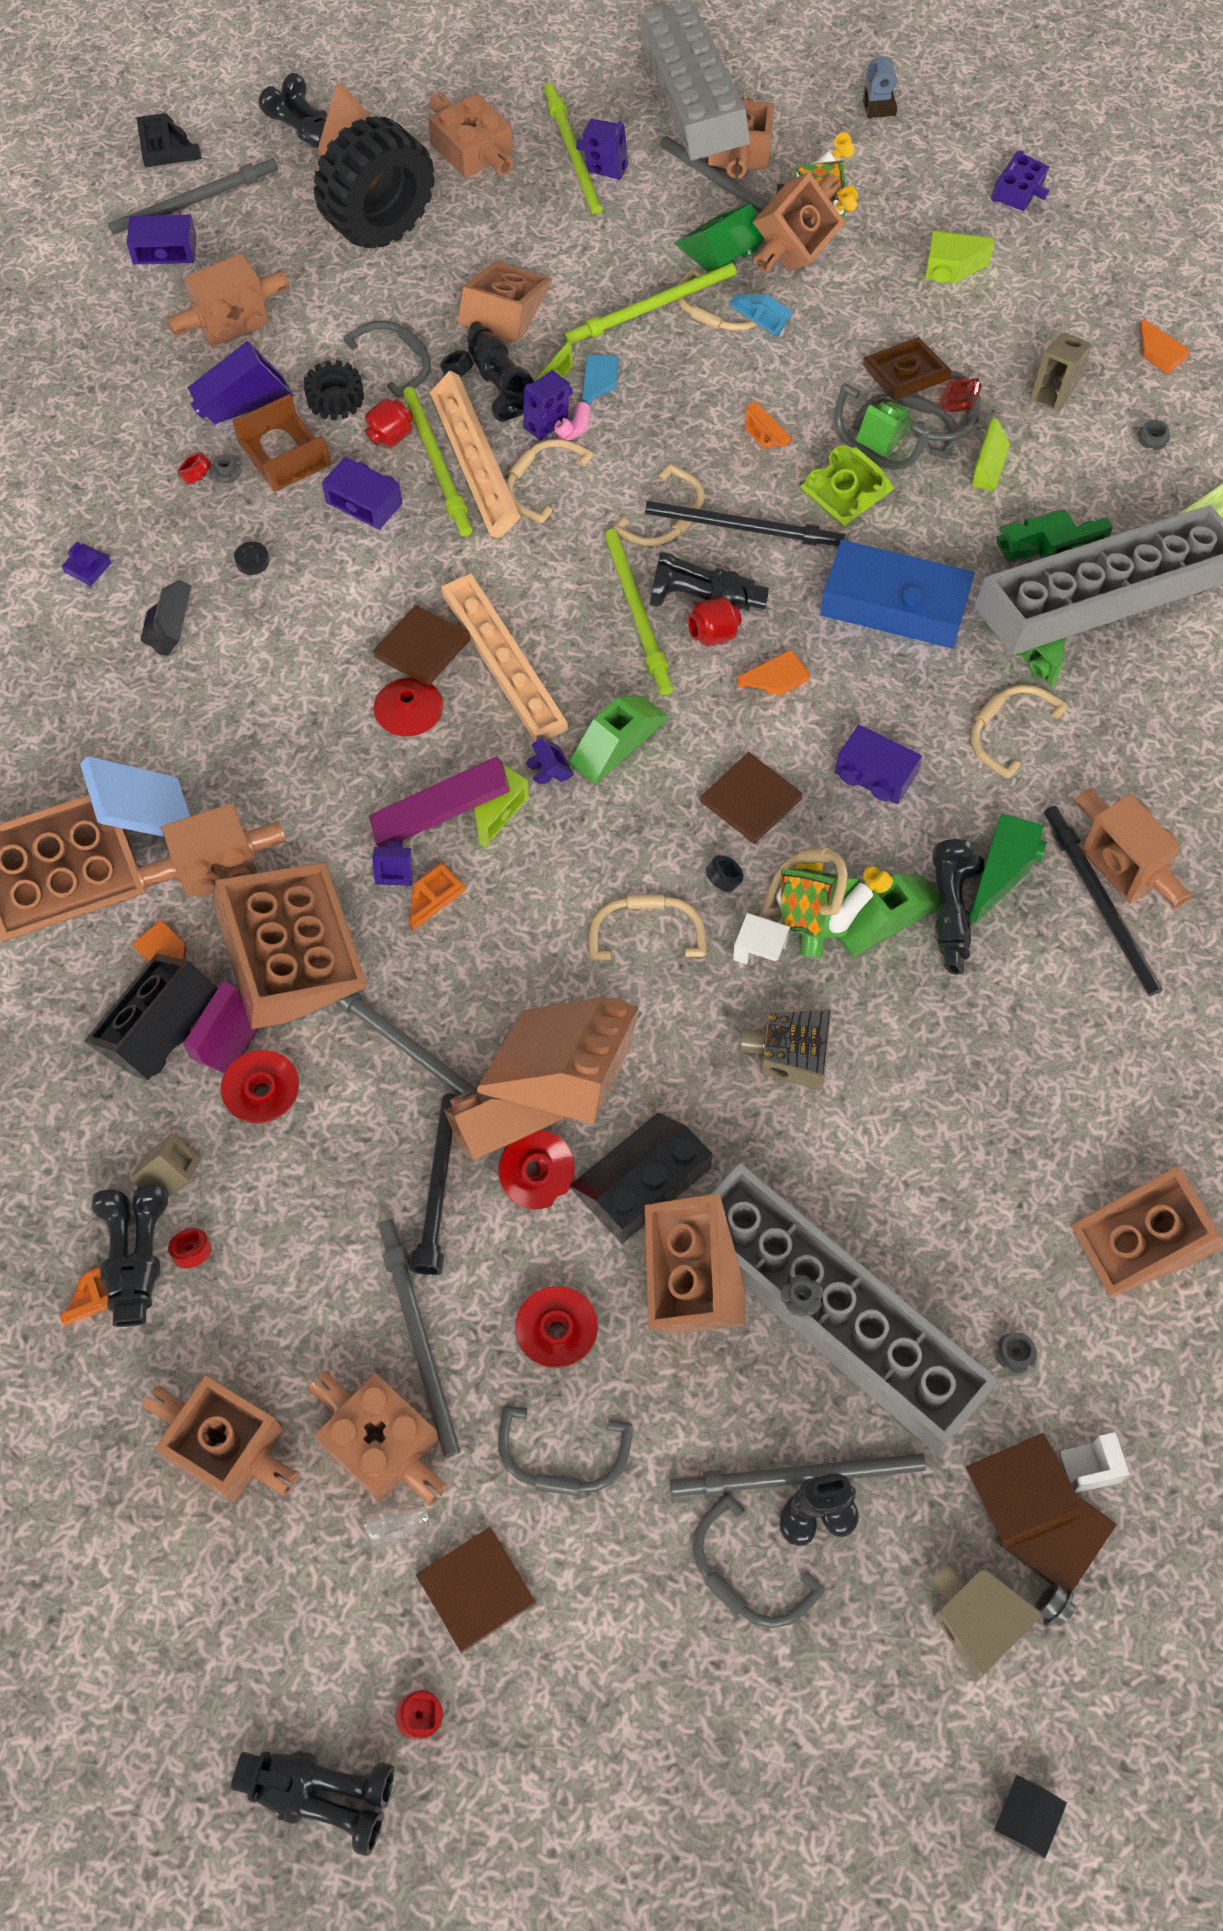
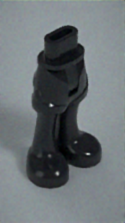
[258,73,328,148]
[467,321,534,422]
[649,551,769,612]
[932,839,984,975]
[91,1185,169,1327]
[779,1473,859,1546]
[231,1751,394,1856]

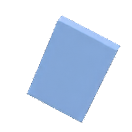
[80,756,190,837]

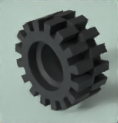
[303,360,364,420]

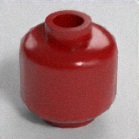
[364,398,413,448]
[688,597,742,646]

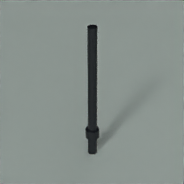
[645,501,845,546]
[1044,806,1163,997]

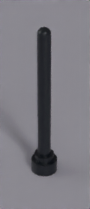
[410,1093,456,1275]

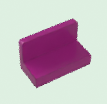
[183,981,259,1073]

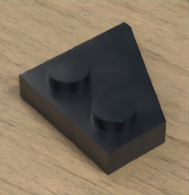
[136,113,202,168]

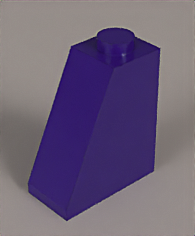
[187,341,294,424]

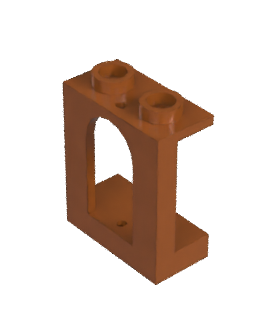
[232,394,331,492]

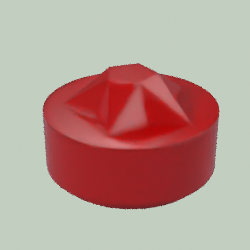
[178,452,211,484]
[168,1228,212,1268]
[395,1690,443,1740]

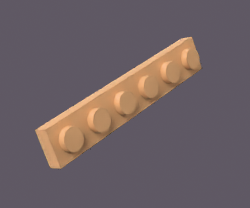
[430,371,521,538]
[441,574,568,742]

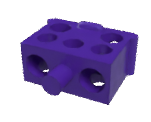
[576,119,628,180]
[991,150,1050,211]
[523,370,573,441]

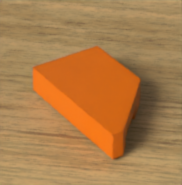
[1139,319,1190,374]
[745,401,792,449]
[737,650,810,695]
[409,862,466,930]
[132,920,187,962]
[60,1266,108,1326]

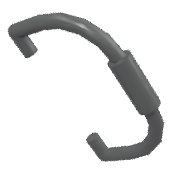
[343,320,431,397]
[915,370,981,441]
[834,383,929,470]
[852,393,957,459]
[498,1406,633,1496]
[692,1494,825,1628]

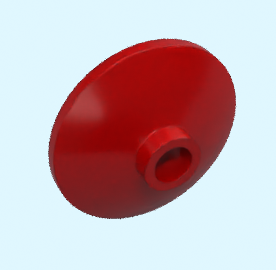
[374,678,443,736]
[221,1050,300,1124]
[498,1130,575,1210]
[515,1286,598,1369]

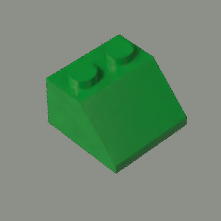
[675,203,765,271]

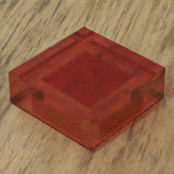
[940,378,982,412]

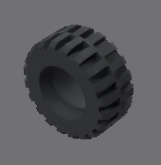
[314,116,435,248]

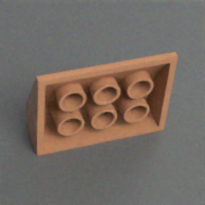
[0,795,146,942]
[214,862,367,1030]
[477,997,638,1124]

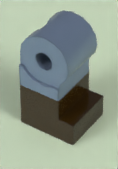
[863,56,897,118]

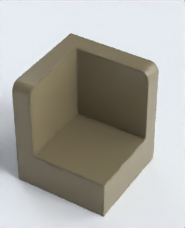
[129,1133,201,1198]

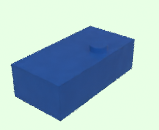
[820,539,975,649]

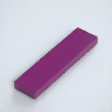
[369,756,511,847]

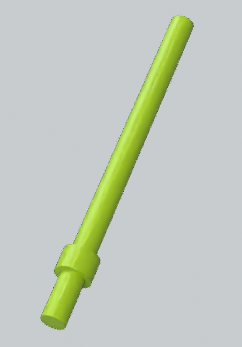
[544,83,603,214]
[563,263,737,344]
[403,386,473,536]
[605,529,673,695]

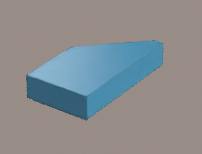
[729,294,793,336]
[582,355,619,405]

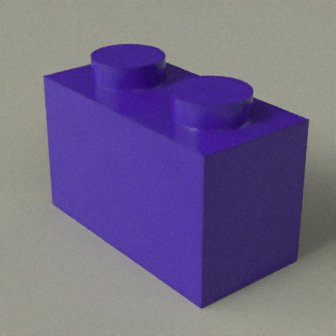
[127,214,197,265]
[322,456,403,530]
[835,724,922,804]

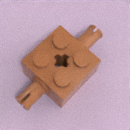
[428,92,513,178]
[708,96,774,179]
[753,172,846,273]
[166,253,290,347]
[1074,787,1193,910]
[136,803,286,898]
[308,1370,448,1506]
[143,1375,299,1504]

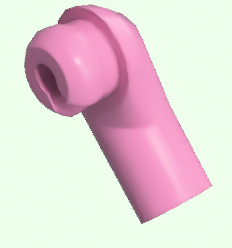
[554,402,590,441]

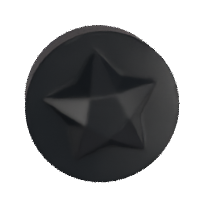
[440,350,474,377]
[234,542,269,575]
[706,855,744,892]

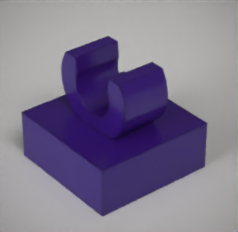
[62,542,111,586]
[526,737,574,784]
[372,841,413,886]

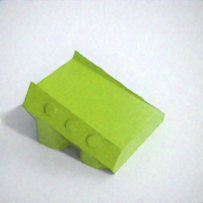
[799,445,895,527]

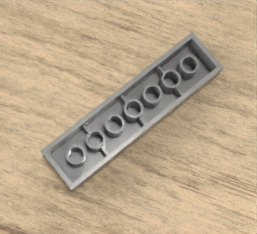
[638,1,751,161]
[974,505,1223,655]
[711,1163,999,1455]

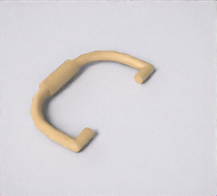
[676,268,758,331]
[506,439,593,523]
[613,464,704,546]
[971,684,1068,779]
[763,847,848,917]
[589,894,707,961]

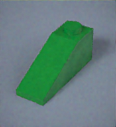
[970,813,1047,923]

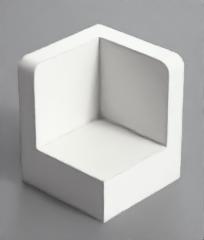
[733,913,790,964]
[1060,1432,1130,1493]

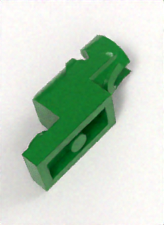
[997,509,1113,561]

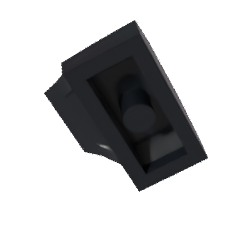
[140,580,192,655]

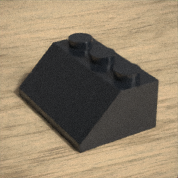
[84,954,218,1080]
[569,1113,712,1244]

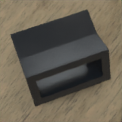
[994,1775,1067,1858]

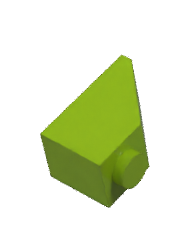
[925,231,995,283]
[474,765,529,847]

